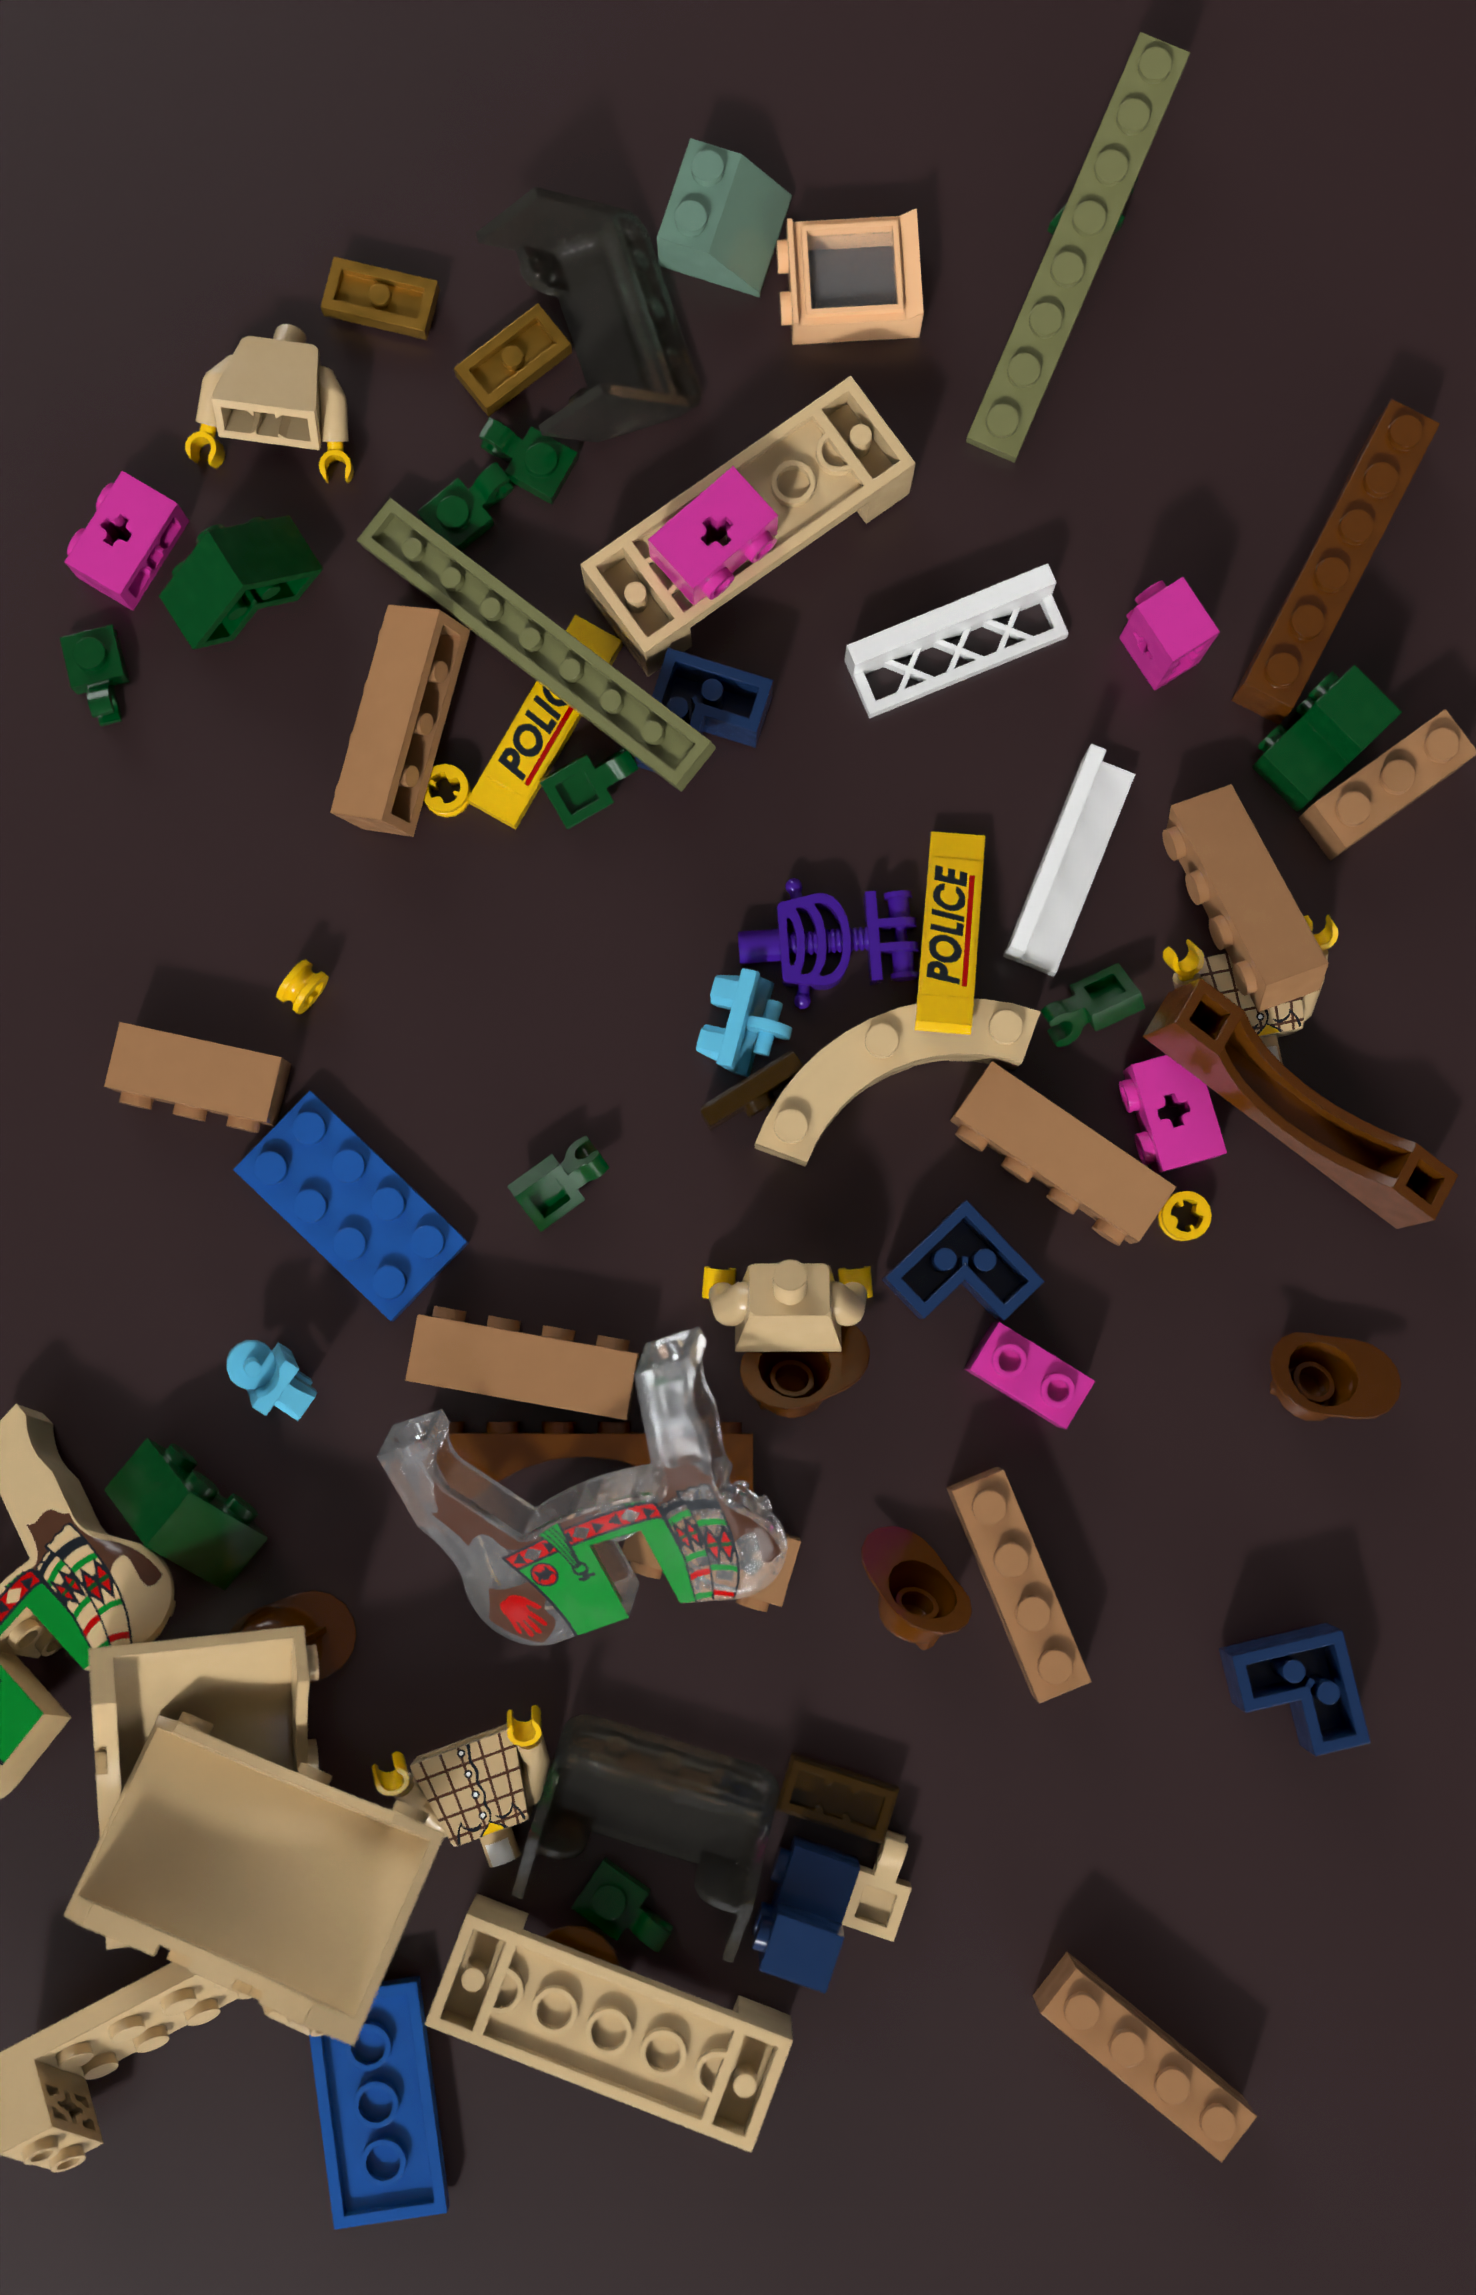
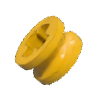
[424,764,471,818]
[276,959,329,1015]
[1158,1191,1212,1241]

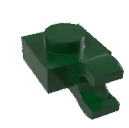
[479,417,578,505]
[417,462,514,552]
[60,624,129,726]
[539,748,639,830]
[1041,963,1145,1047]
[507,1136,609,1232]
[571,1857,673,1952]

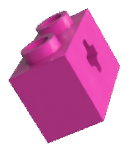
[648,466,778,606]
[65,471,190,611]
[1119,577,1220,691]
[1119,1055,1227,1174]
[964,1322,1095,1429]

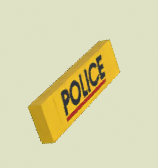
[467,615,623,830]
[915,831,985,1035]

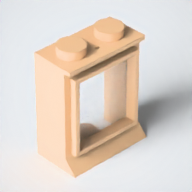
[776,208,924,345]

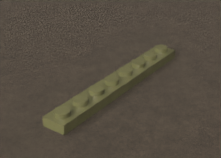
[966,32,1190,463]
[357,498,716,792]

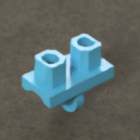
[696,968,793,1077]
[226,1340,317,1421]

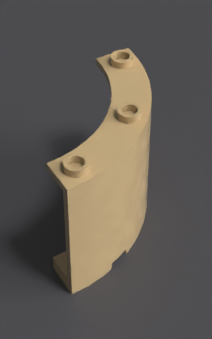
[88,1626,319,1950]
[63,1711,445,2046]

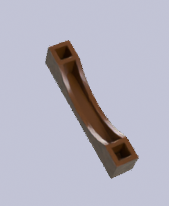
[1231,399,1440,725]
[1143,978,1458,1229]
[415,1421,753,1502]

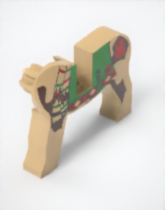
[0,1404,176,1799]

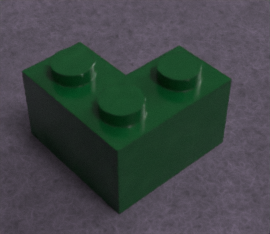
[159,515,323,650]
[1252,665,1402,813]
[104,1437,268,1591]

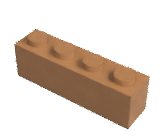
[330,605,470,837]
[1162,784,1329,1012]
[950,1061,1176,1246]
[405,1306,640,1420]
[946,1467,1092,1704]
[1033,1952,1257,2163]

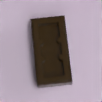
[700,1051,803,1131]
[775,1752,899,1844]

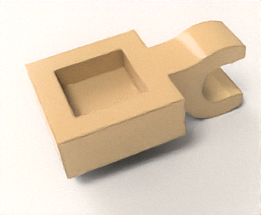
[842,1830,912,1942]

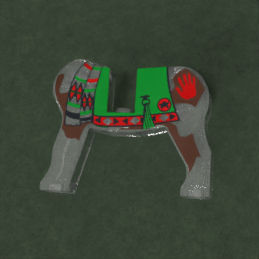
[377,1327,787,1646]

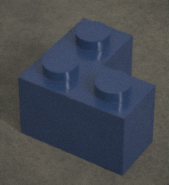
[635,648,773,772]
[881,1200,1045,1321]
[1219,1623,1371,1756]
[751,1835,860,1994]

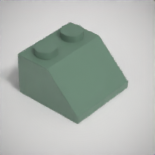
[657,138,792,297]

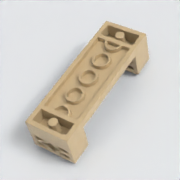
[580,376,916,677]
[425,1893,793,2153]
[0,1962,325,2172]

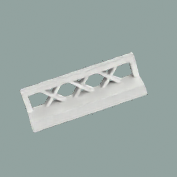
[844,563,1069,719]
[1003,744,1135,976]

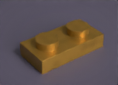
[321,257,440,340]
[454,304,573,417]

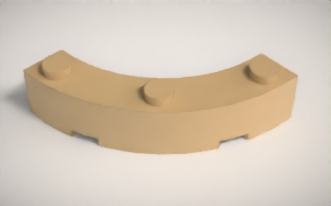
[755,999,1040,1167]

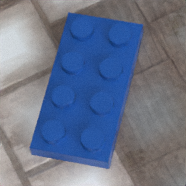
[233,1091,470,1322]
[309,1976,450,2230]

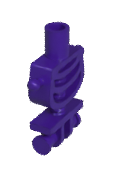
[738,878,919,1009]

